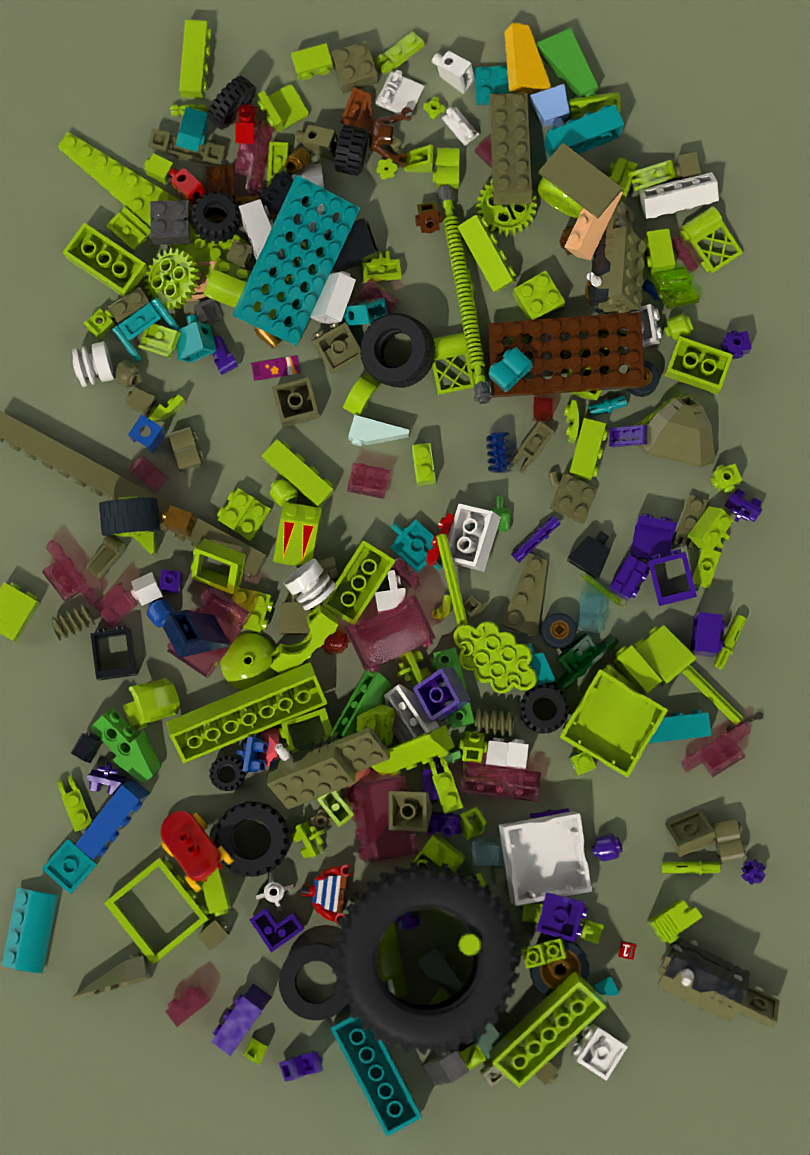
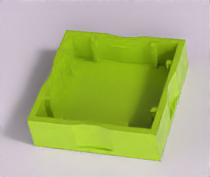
[560,669,668,778]

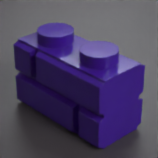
[608,555,649,601]

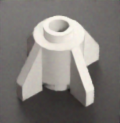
[256,872,295,911]

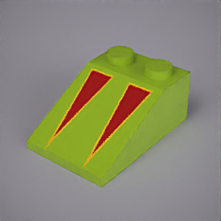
[273,502,322,567]

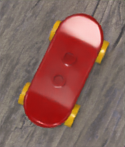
[160,810,234,892]

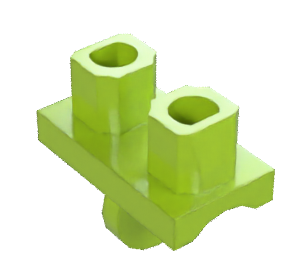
[397,650,431,687]
[291,821,325,858]
[577,918,604,944]

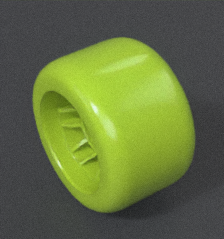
[537,177,583,218]

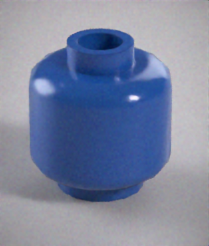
[147,599,175,628]

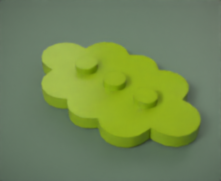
[454,621,537,693]

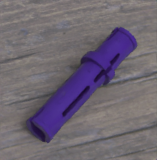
[511,515,561,563]

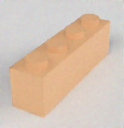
[565,191,623,261]

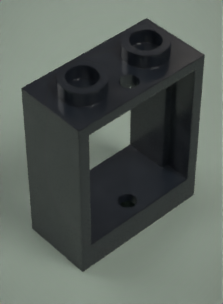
[90,625,137,681]

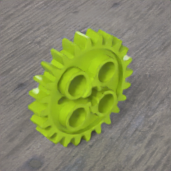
[476,179,537,237]
[144,248,200,310]

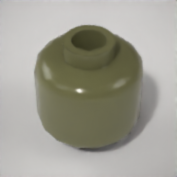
[113,360,141,388]

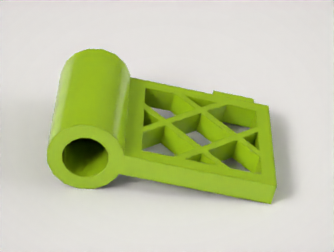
[680,206,743,274]
[432,332,476,395]

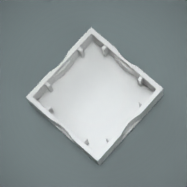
[499,811,592,906]

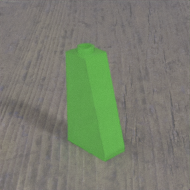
[536,28,598,98]

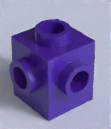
[721,330,752,359]

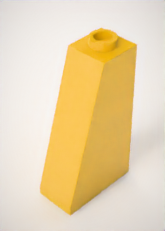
[504,23,551,95]

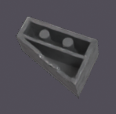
[422,1046,469,1086]

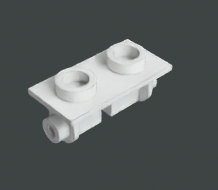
[442,107,479,146]

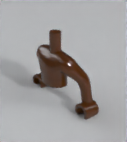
[367,107,412,168]

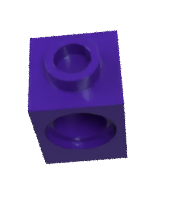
[159,570,183,593]

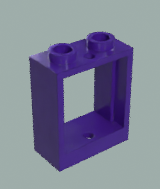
[648,549,697,606]

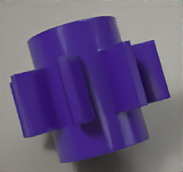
[741,859,766,885]

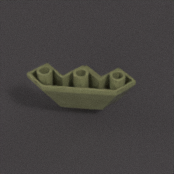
[638,394,715,467]

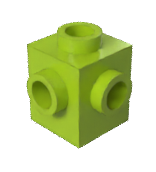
[710,463,743,493]
[459,731,488,763]

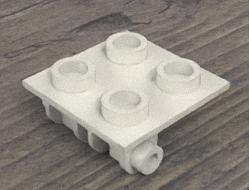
[375,70,424,116]

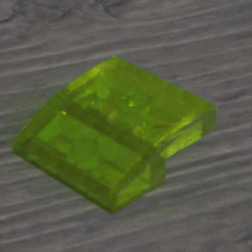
[652,267,700,309]

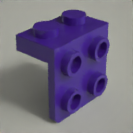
[630,514,677,563]

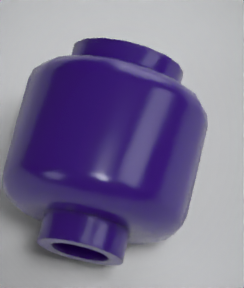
[592,834,623,862]

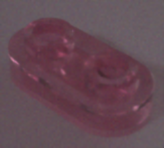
[391,557,420,590]

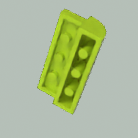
[203,258,284,319]

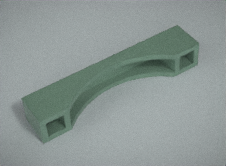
[417,947,506,1059]

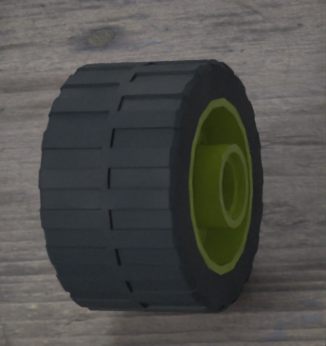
[99,496,160,537]

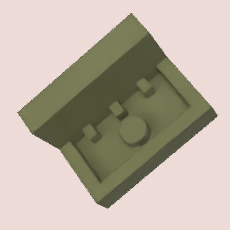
[665,809,716,857]

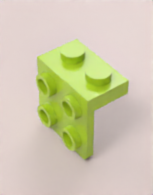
[257,85,308,133]

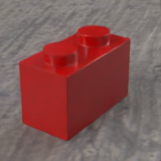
[235,104,258,144]

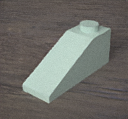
[348,415,410,446]

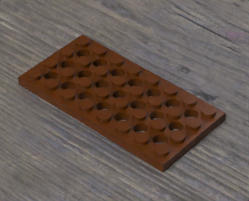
[488,312,645,398]

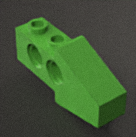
[90,707,162,784]

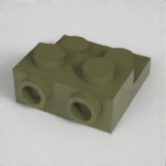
[311,321,361,374]

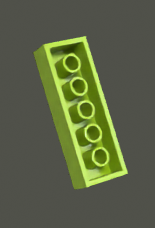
[489,971,606,1088]

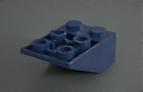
[163,610,230,658]

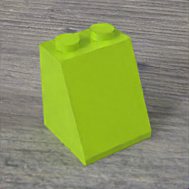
[634,625,697,687]

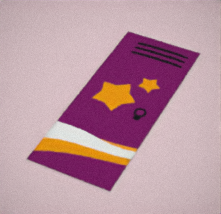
[251,355,300,381]

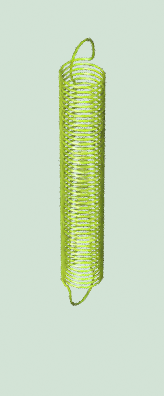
[579,571,626,608]

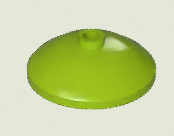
[220,633,277,690]

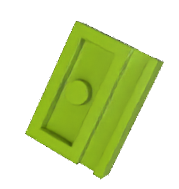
[106,206,150,252]
[138,324,181,359]

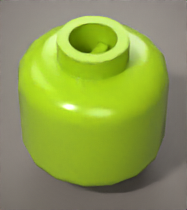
[664,313,694,341]
[270,479,298,507]

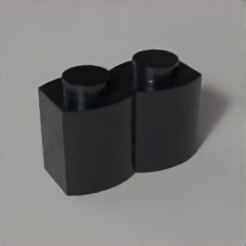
[71,731,102,764]

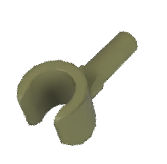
[389,137,403,162]

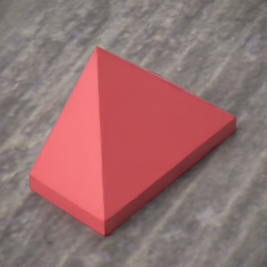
[259,727,281,766]

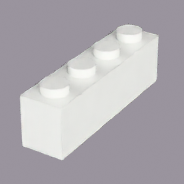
[639,172,719,219]

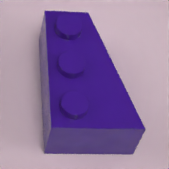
[211,984,272,1056]

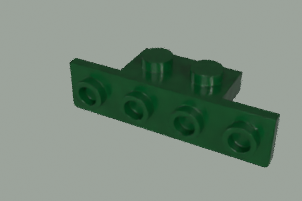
[553,633,619,691]

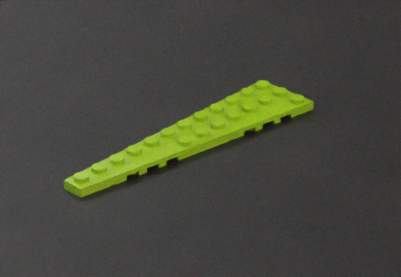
[57,132,250,279]

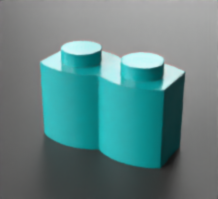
[489,347,533,393]

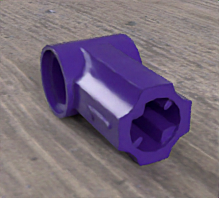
[212,335,238,375]

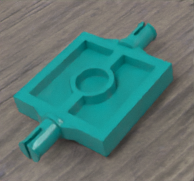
[390,519,443,574]

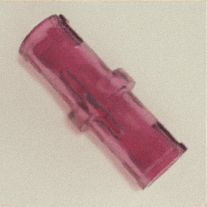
[671,235,699,273]

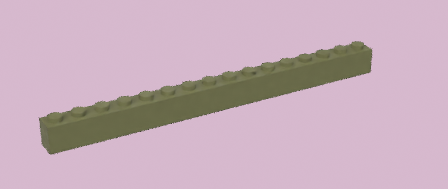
[0,411,267,578]

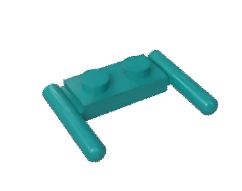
[111,297,181,362]

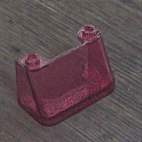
[345,595,435,673]

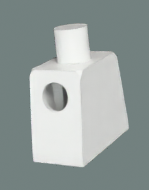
[432,51,475,94]

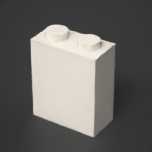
[310,271,356,325]

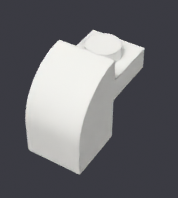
[375,570,406,614]

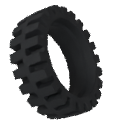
[207,75,256,130]

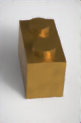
[162,505,196,537]

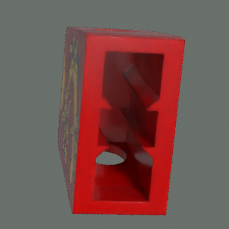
[168,168,207,208]

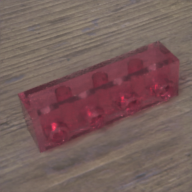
[460,762,541,802]

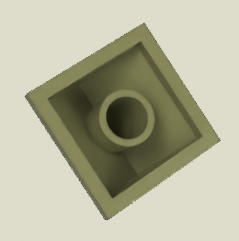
[389,791,433,832]

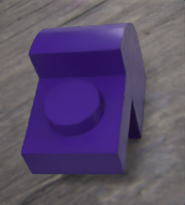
[279,1050,323,1082]

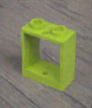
[191,538,246,594]
[613,645,662,696]
[279,708,333,751]

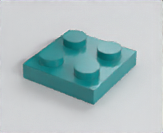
[474,66,513,105]
[42,839,98,895]

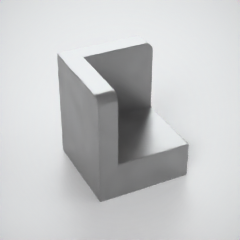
[193,298,223,325]

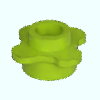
[423,97,445,119]

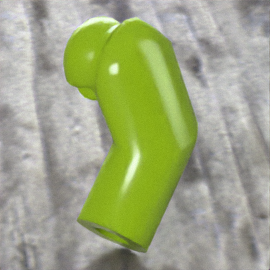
[432,595,452,620]

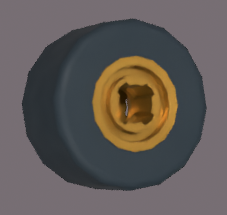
[626,360,660,397]
[541,613,577,649]

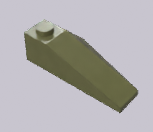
[72,952,152,1001]

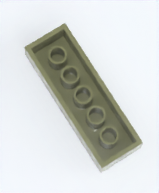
[489,93,532,205]

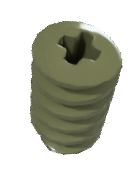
[52,604,95,641]
[474,708,515,737]

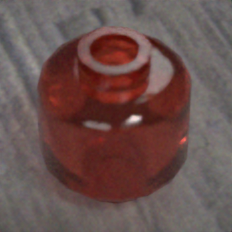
[320,629,348,654]

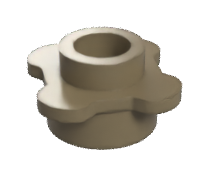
[309,810,333,832]

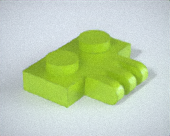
[362,250,402,283]

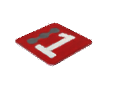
[618,942,636,960]

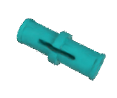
[587,394,627,417]

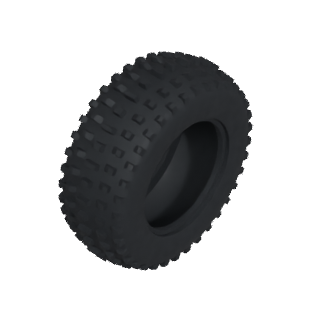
[331,861,521,1054]

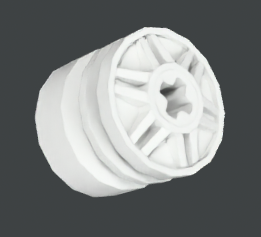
[72,341,114,387]
[284,559,336,610]

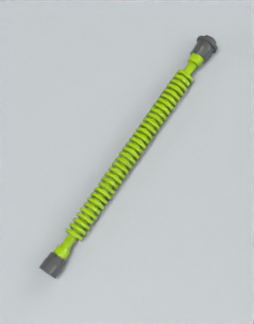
[437,185,493,404]

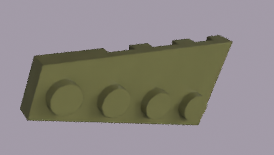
[501,554,548,639]

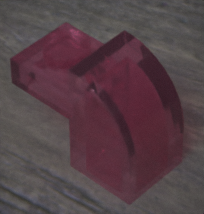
[128,455,169,493]

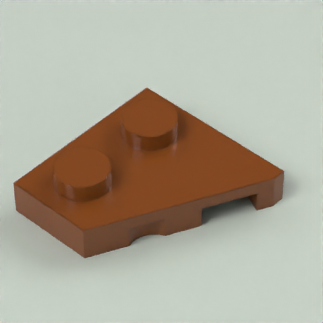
[340,87,373,130]

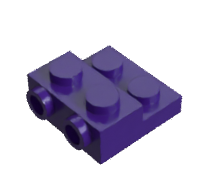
[536,892,588,942]

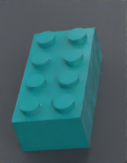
[544,105,624,158]

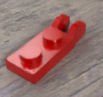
[426,513,454,567]

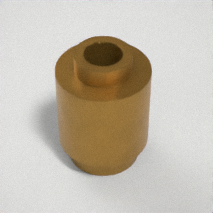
[285,148,311,173]

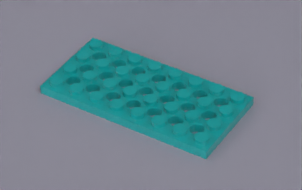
[232,175,360,346]

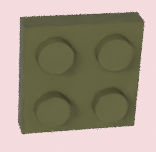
[549,473,598,524]

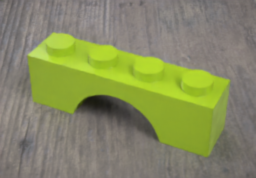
[268,604,338,674]

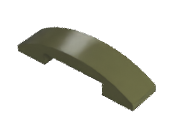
[148,128,225,165]

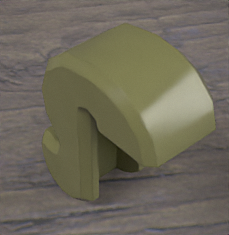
[86,536,126,579]

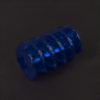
[486,432,512,473]

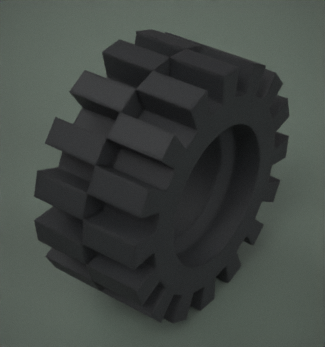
[209,756,245,791]

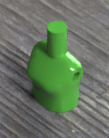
[490,496,511,532]

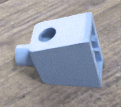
[529,84,569,128]

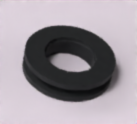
[279,943,347,1021]

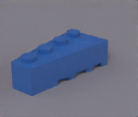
[75,779,151,860]

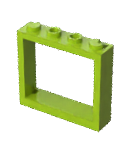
[104,858,210,965]

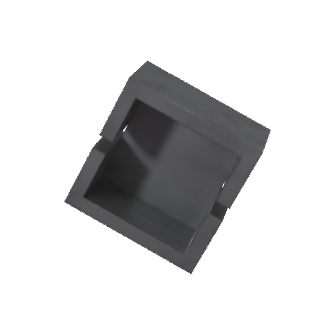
[150,200,191,245]

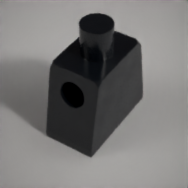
[566,531,611,580]

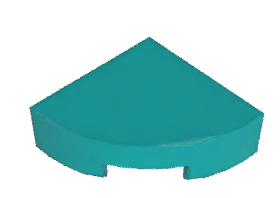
[593,976,620,996]

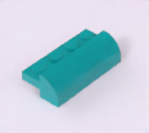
[1,887,58,973]

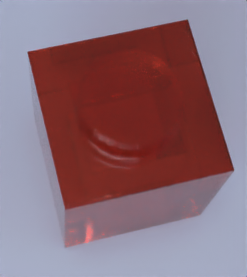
[532,397,553,422]

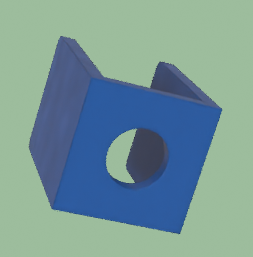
[128,414,166,454]

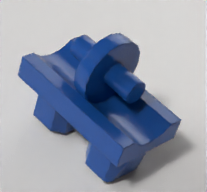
[236,736,269,772]

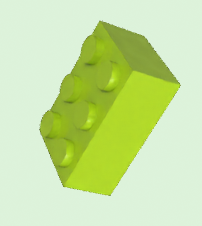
[664,336,733,395]

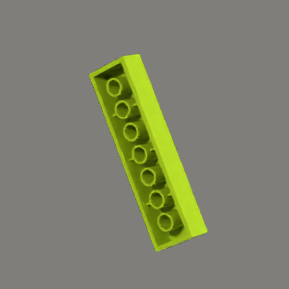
[166,662,328,764]

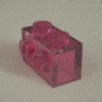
[165,985,211,1027]

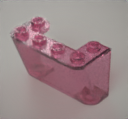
[167,587,251,678]
[348,776,419,863]

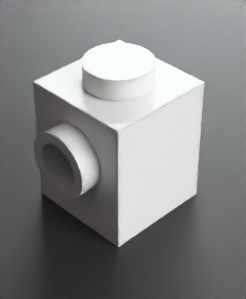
[130,572,163,606]

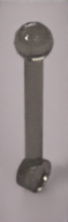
[726,712,763,734]

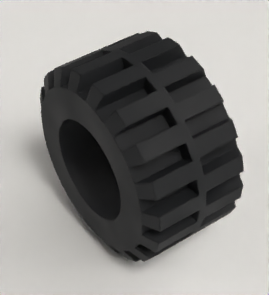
[334,125,368,176]
[192,191,240,244]
[520,684,569,734]

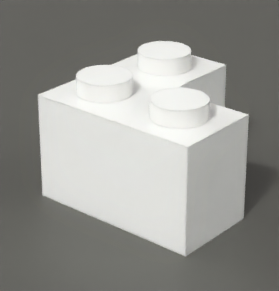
[485,738,529,770]

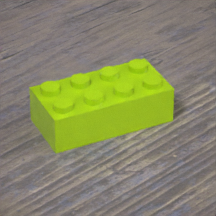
[62,223,148,297]

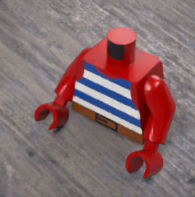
[301,864,354,924]

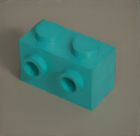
[176,107,209,152]

